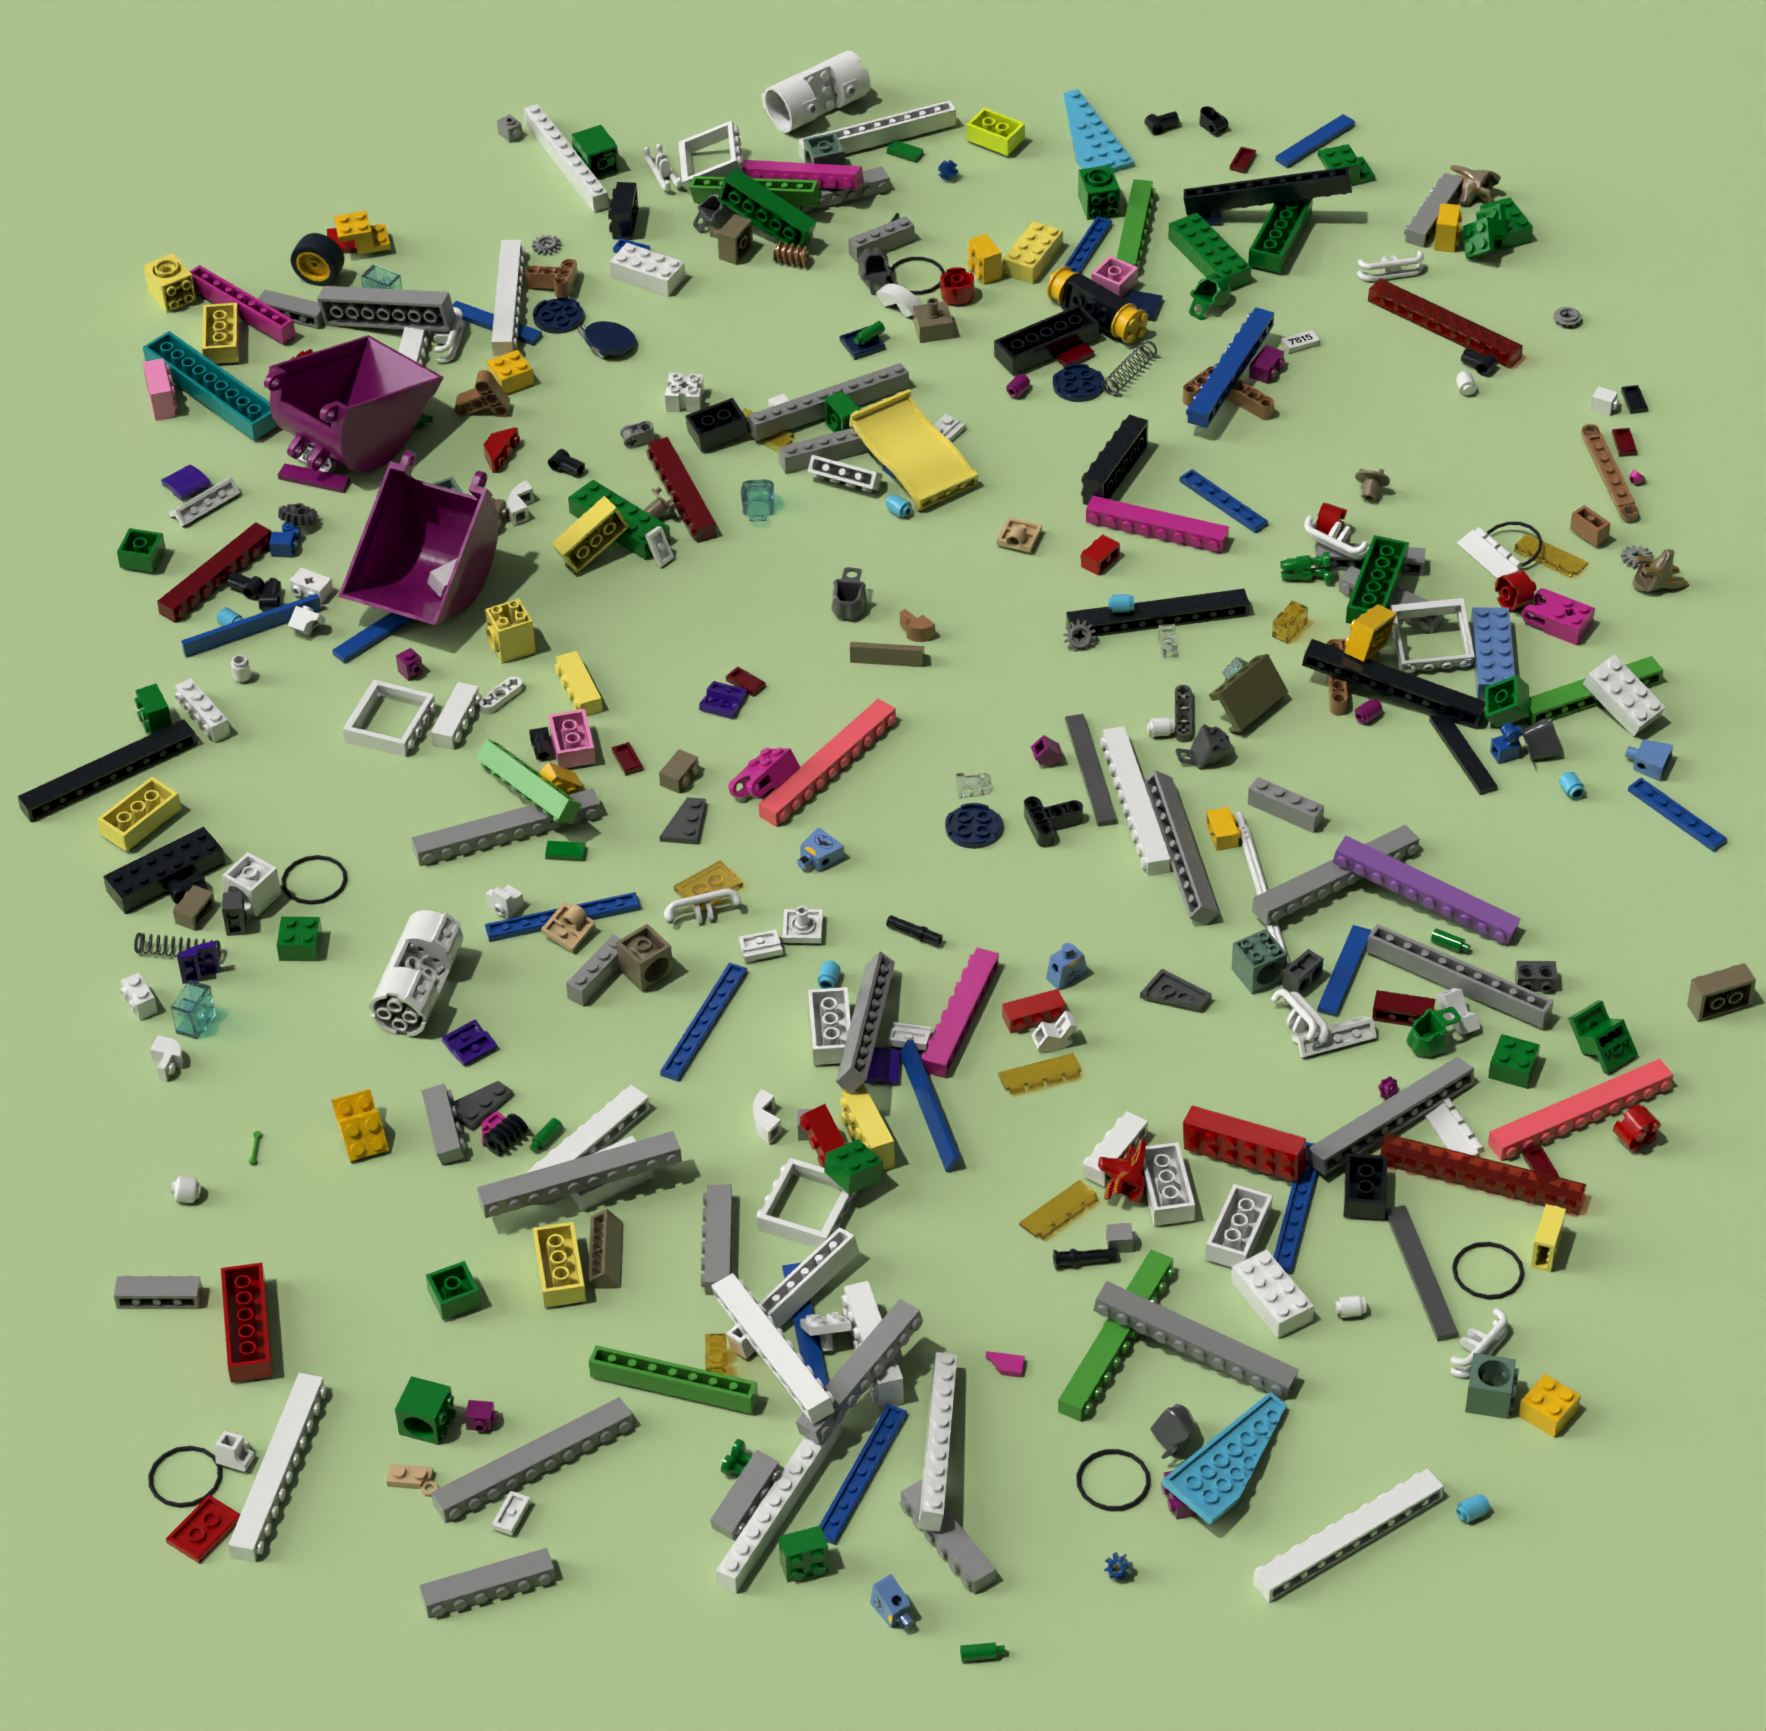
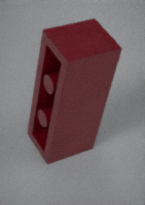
[1372,990,1436,1027]

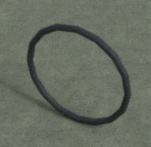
[888,257,945,294]
[1487,522,1543,567]
[281,855,347,904]
[1452,1242,1524,1299]
[148,1446,222,1507]
[1076,1449,1150,1510]

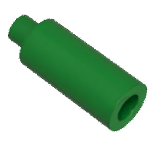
[854,321,885,345]
[1431,928,1471,953]
[530,1118,563,1152]
[960,1642,1005,1662]

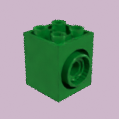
[571,125,619,179]
[1078,165,1120,220]

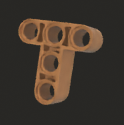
[525,259,578,298]
[454,370,510,417]

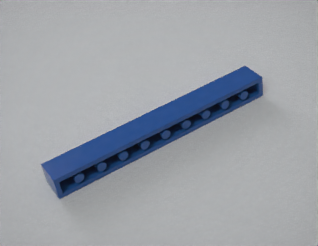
[1186,307,1274,428]

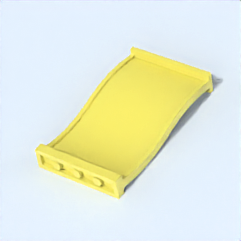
[849,389,979,511]

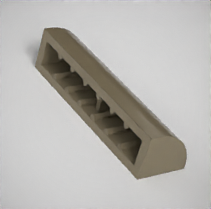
[850,642,925,667]
[588,1209,622,1289]

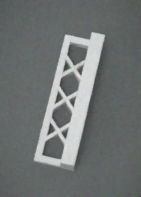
[168,477,240,527]
[1291,1016,1377,1057]

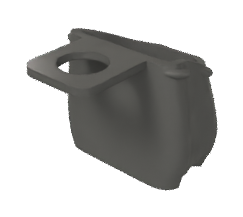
[693,193,737,233]
[858,247,892,295]
[831,567,868,620]
[1523,719,1562,761]
[1175,724,1232,769]
[1150,1404,1196,1459]

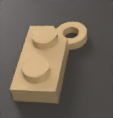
[386,1464,438,1497]

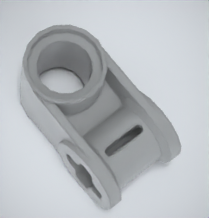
[620,421,655,448]

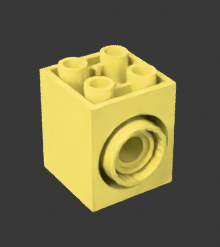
[143,253,196,313]
[485,598,536,663]

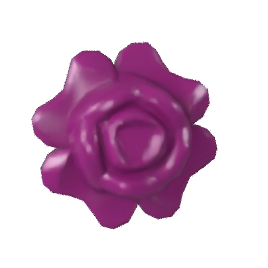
[1378,1076,1399,1100]

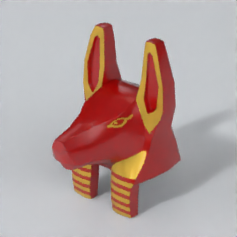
[1098,1139,1146,1203]

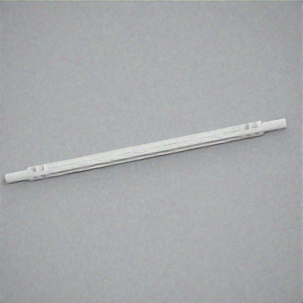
[1235,812,1290,968]

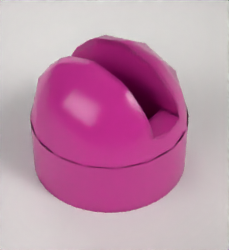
[1629,469,1645,485]

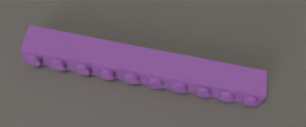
[1333,835,1521,946]

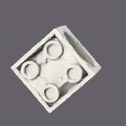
[222,852,281,917]

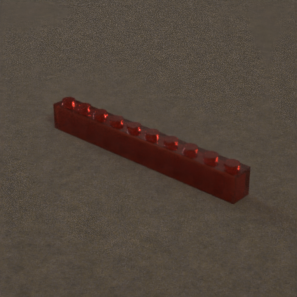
[1368,278,1523,369]
[1380,1134,1587,1215]

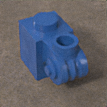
[269,522,301,558]
[1490,723,1523,764]

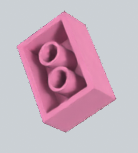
[143,358,178,421]
[548,709,596,768]

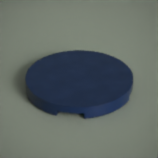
[533,297,584,334]
[584,321,636,355]
[1052,364,1104,402]
[945,803,1002,849]

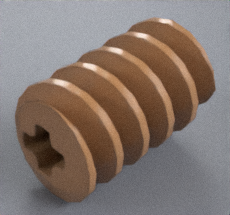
[773,241,810,267]

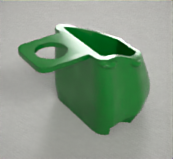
[1189,273,1231,319]
[1406,1007,1461,1058]

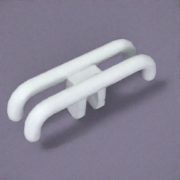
[643,144,683,191]
[1357,251,1424,281]
[434,307,465,364]
[1304,516,1369,560]
[664,888,741,924]
[1271,989,1329,1043]
[1450,1308,1508,1378]

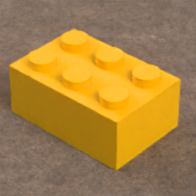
[1344,604,1397,662]

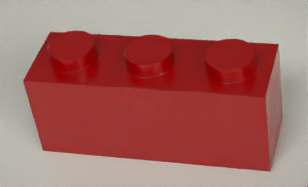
[1002,989,1066,1034]
[799,1104,846,1168]

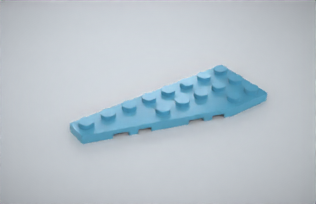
[1063,89,1134,172]
[1161,1392,1287,1525]

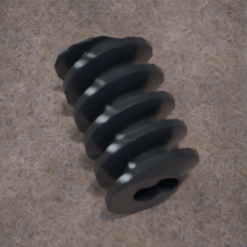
[483,1113,529,1155]

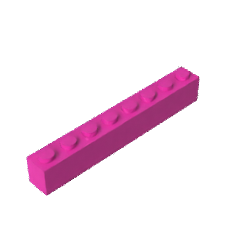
[742,160,864,190]
[190,265,296,344]
[1086,496,1229,553]
[921,948,999,1078]

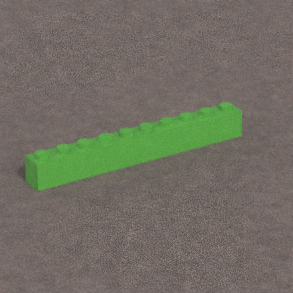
[1058,1250,1175,1422]

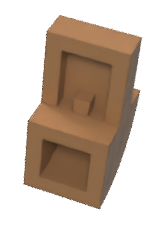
[900,609,935,642]

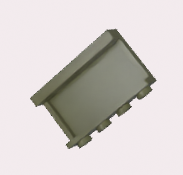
[1209,654,1288,733]

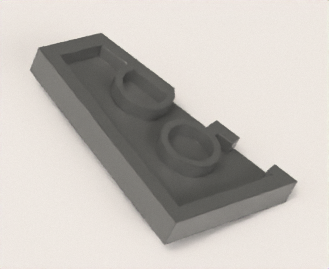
[659,797,706,845]
[1140,969,1211,1011]
[451,1081,513,1131]

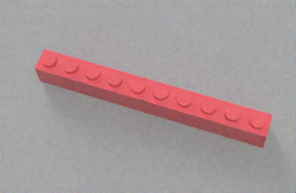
[758,699,896,827]
[1488,1059,1673,1161]

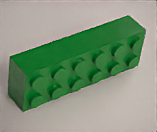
[717,168,817,250]
[1248,199,1313,273]
[1168,213,1251,290]
[568,480,670,560]
[1346,535,1409,624]

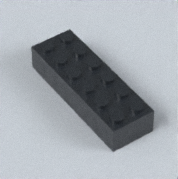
[994,304,1099,375]
[1081,414,1148,505]
[103,826,225,914]

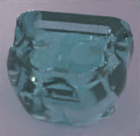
[740,479,775,522]

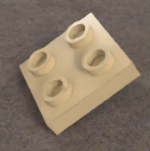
[997,517,1042,553]
[541,902,595,953]

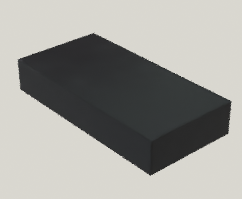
[1621,385,1648,414]

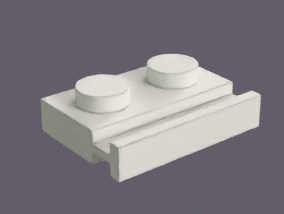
[933,414,966,442]
[738,929,783,962]
[887,1022,932,1051]

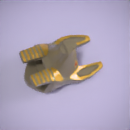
[1450,165,1501,206]
[1632,549,1688,592]

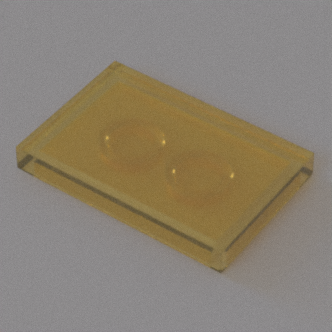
[674,860,743,910]

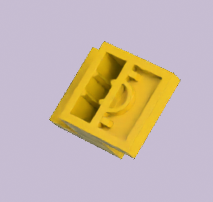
[334,211,391,255]
[331,1088,389,1161]

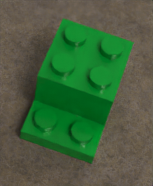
[1318,144,1375,186]
[1463,203,1507,259]
[1568,1000,1638,1073]

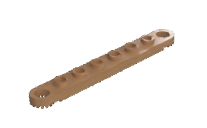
[1581,424,1639,521]

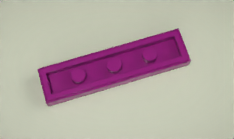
[278,463,350,493]

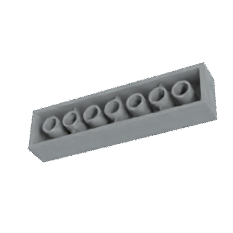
[317,286,456,332]

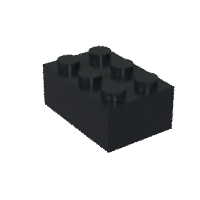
[608,182,639,240]
[685,398,749,452]
[1343,1153,1387,1219]

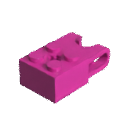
[1521,588,1595,646]
[728,747,800,798]

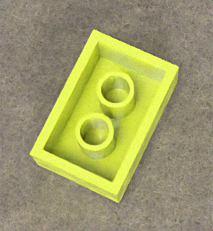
[966,108,1025,156]

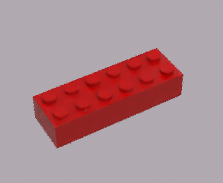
[1183,1105,1307,1182]
[221,1262,273,1383]

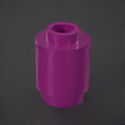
[1006,374,1030,398]
[1355,699,1382,724]

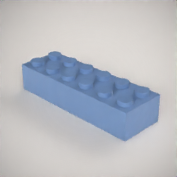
[1470,607,1515,700]

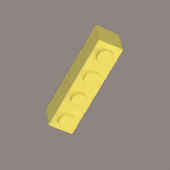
[554,651,602,716]

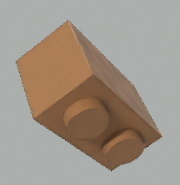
[1570,505,1611,547]

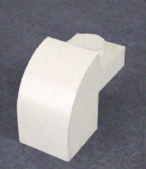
[1032,1011,1078,1052]
[150,1035,184,1082]

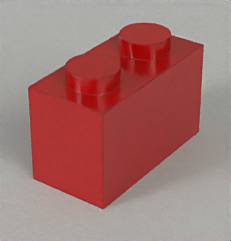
[1080,534,1120,576]

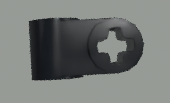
[1199,106,1229,135]

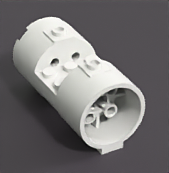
[761,50,871,133]
[369,910,463,1036]

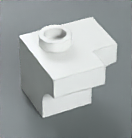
[288,606,326,636]
[486,884,524,919]
[215,1431,254,1472]

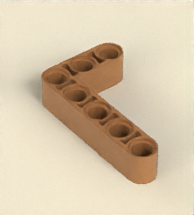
[1183,366,1274,420]
[1327,639,1379,716]

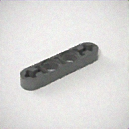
[1175,685,1192,742]

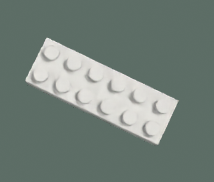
[841,1281,904,1410]

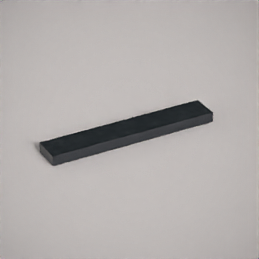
[1429,714,1497,795]

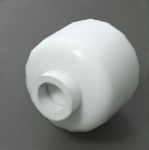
[170,1176,201,1203]

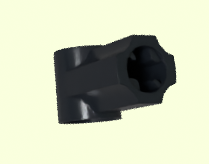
[1144,111,1179,135]
[1461,348,1498,376]
[548,449,585,477]
[227,572,265,600]
[259,578,282,610]
[529,727,552,762]
[166,874,208,904]

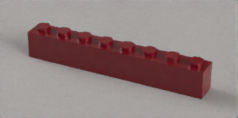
[646,437,717,543]
[157,522,272,623]

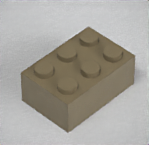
[1687,963,1756,1022]

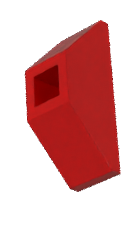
[484,427,520,473]

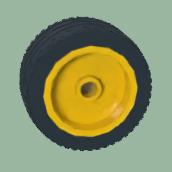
[290,233,345,286]

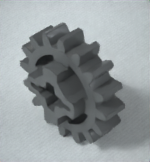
[278,503,317,526]

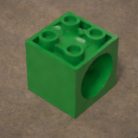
[395,1376,456,1445]

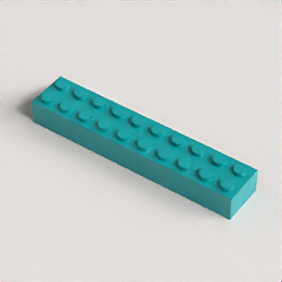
[143,331,278,441]

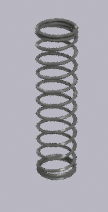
[1102,340,1157,395]
[134,932,221,957]

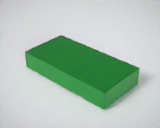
[887,140,923,163]
[545,841,586,861]

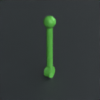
[249,1131,262,1165]

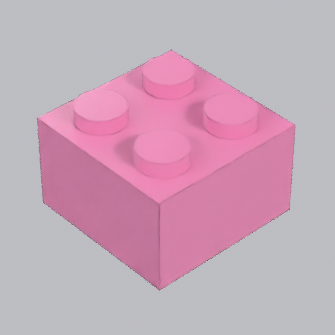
[1091,256,1138,298]

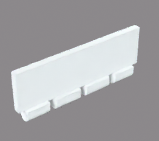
[1457,527,1522,579]
[1424,1098,1484,1164]

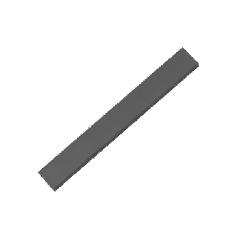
[1065,714,1116,826]
[1385,1205,1458,1341]

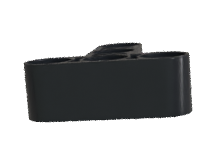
[1024,796,1083,848]

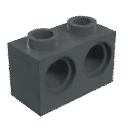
[222,892,247,936]
[1282,949,1324,994]
[1515,961,1558,992]

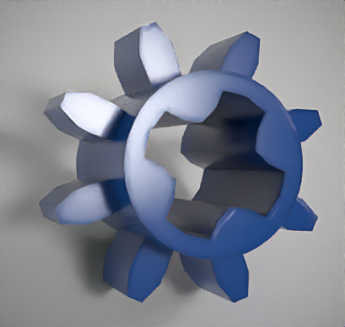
[938,160,958,180]
[1104,1552,1132,1581]

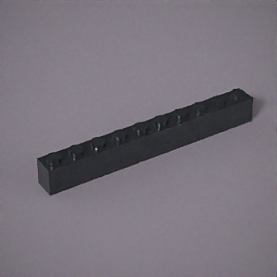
[1183,167,1352,215]
[1066,588,1249,639]
[1302,639,1485,729]
[17,719,197,822]

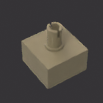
[710,214,753,265]
[913,298,953,343]

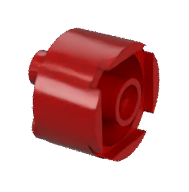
[940,267,974,306]
[1315,502,1348,539]
[1495,570,1537,611]
[1613,1104,1661,1153]

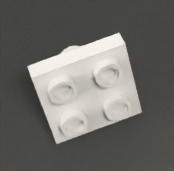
[782,906,823,943]
[800,1312,851,1351]

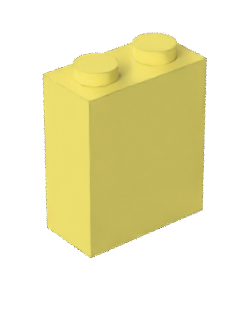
[1531,1204,1566,1272]

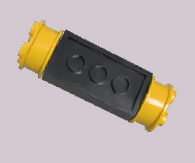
[1047,266,1148,344]

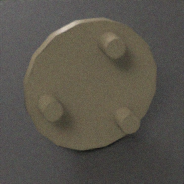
[1355,469,1390,501]
[644,487,677,519]

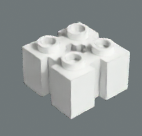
[665,373,704,413]

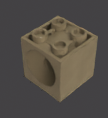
[616,924,673,991]

